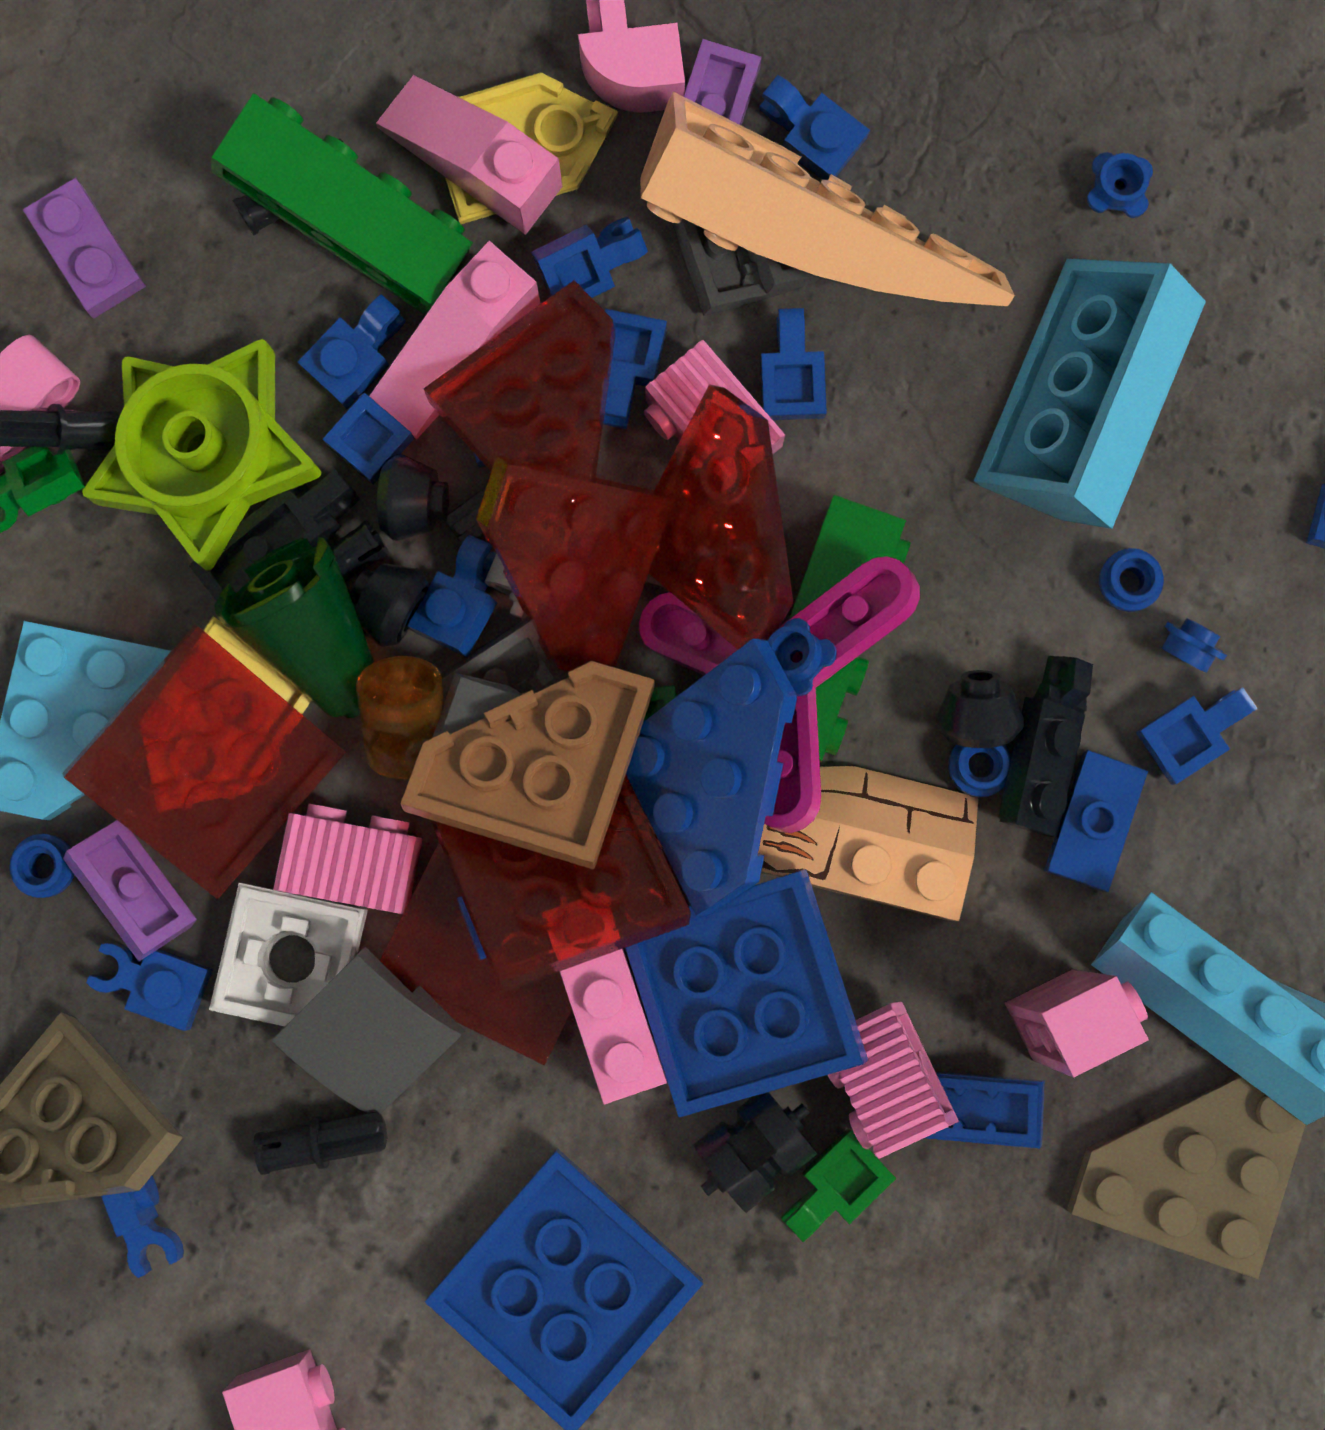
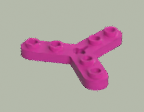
[639,556,920,833]

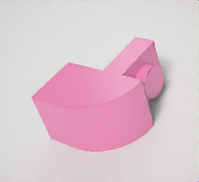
[578,0,685,113]

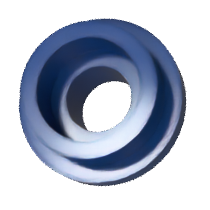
[1099,548,1164,612]
[948,745,1012,797]
[9,834,75,898]

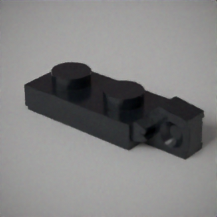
[189,470,360,601]
[998,656,1093,838]

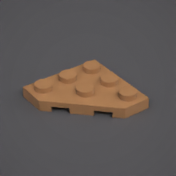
[400,661,654,869]

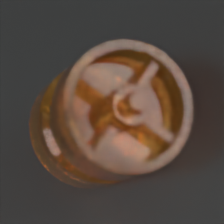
[356,656,444,779]

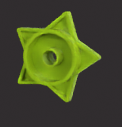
[82,339,321,570]

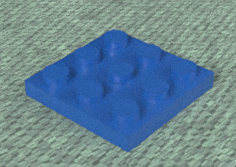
[620,869,868,1118]
[425,1148,703,1430]

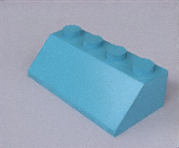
[974,259,1206,529]

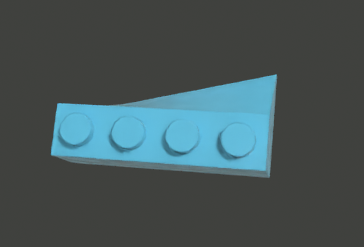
[1091,892,1325,1125]

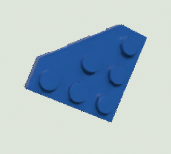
[626,638,797,916]

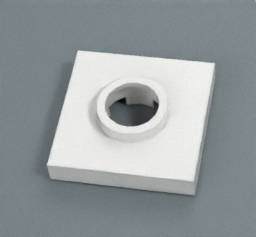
[209,883,368,1026]

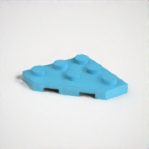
[0,621,186,821]

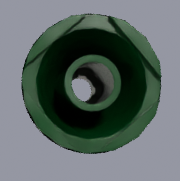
[214,537,381,718]

